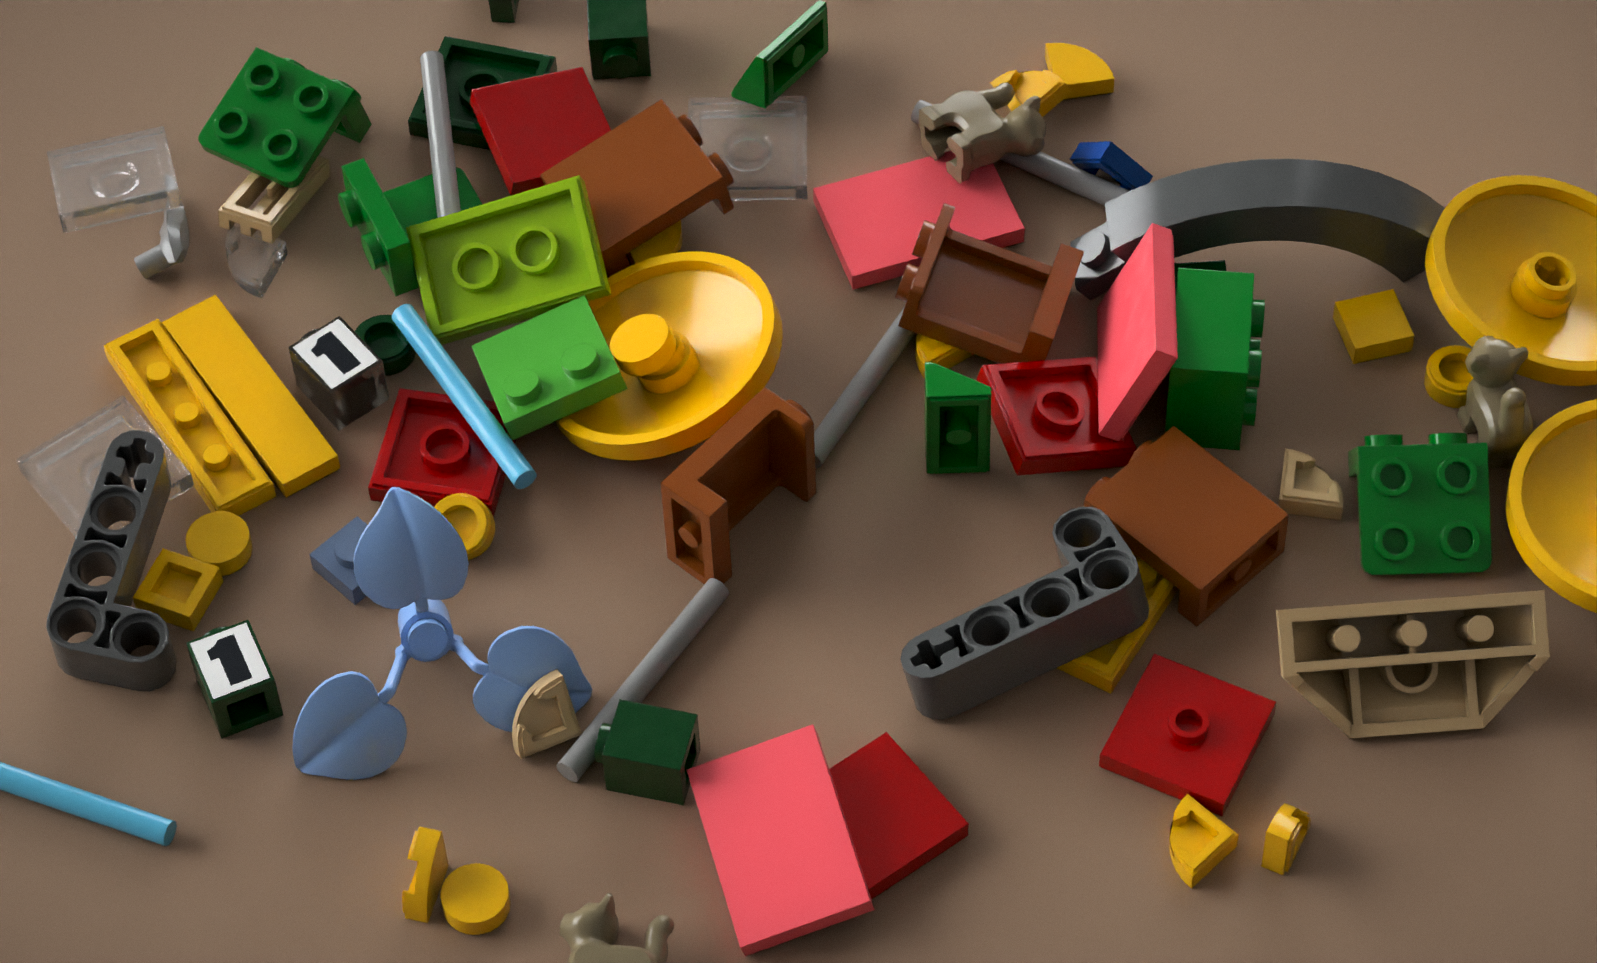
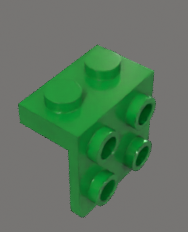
[198,47,372,188]
[338,158,482,297]
[1348,433,1492,575]

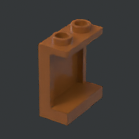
[540,99,734,278]
[895,203,1084,364]
[660,387,816,584]
[1084,426,1289,627]

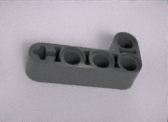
[46,430,177,691]
[900,507,1150,719]

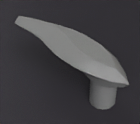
[134,185,189,279]

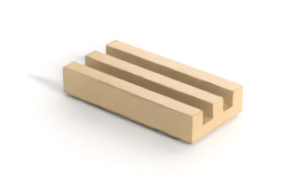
[218,156,330,244]

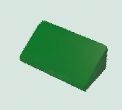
[731,0,828,109]
[925,362,991,474]

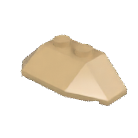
[1276,590,1550,738]

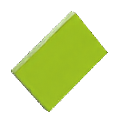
[406,175,611,345]

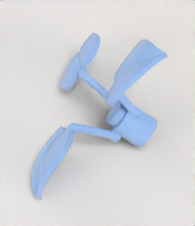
[292,487,592,780]

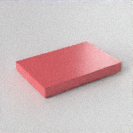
[813,150,1025,290]
[1097,223,1178,442]
[687,724,875,956]

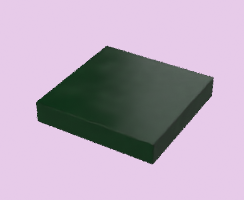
[408,36,557,150]

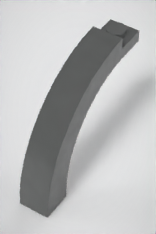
[1070,159,1445,301]

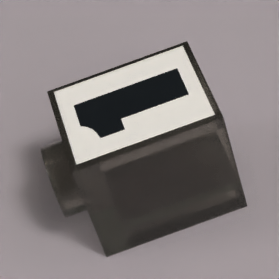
[288,316,390,431]

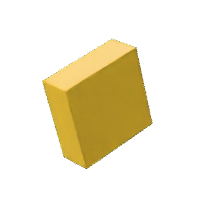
[1333,289,1414,364]
[133,548,224,631]

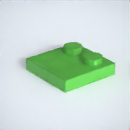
[471,295,627,441]

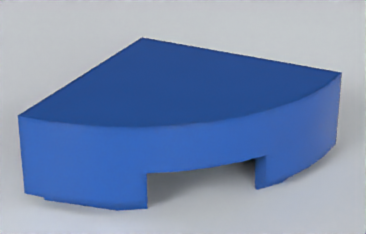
[1070,141,1153,190]

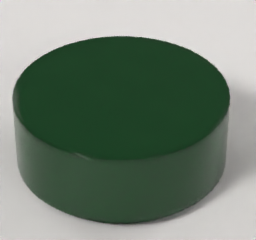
[354,315,416,376]

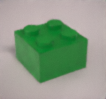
[1165,268,1265,450]

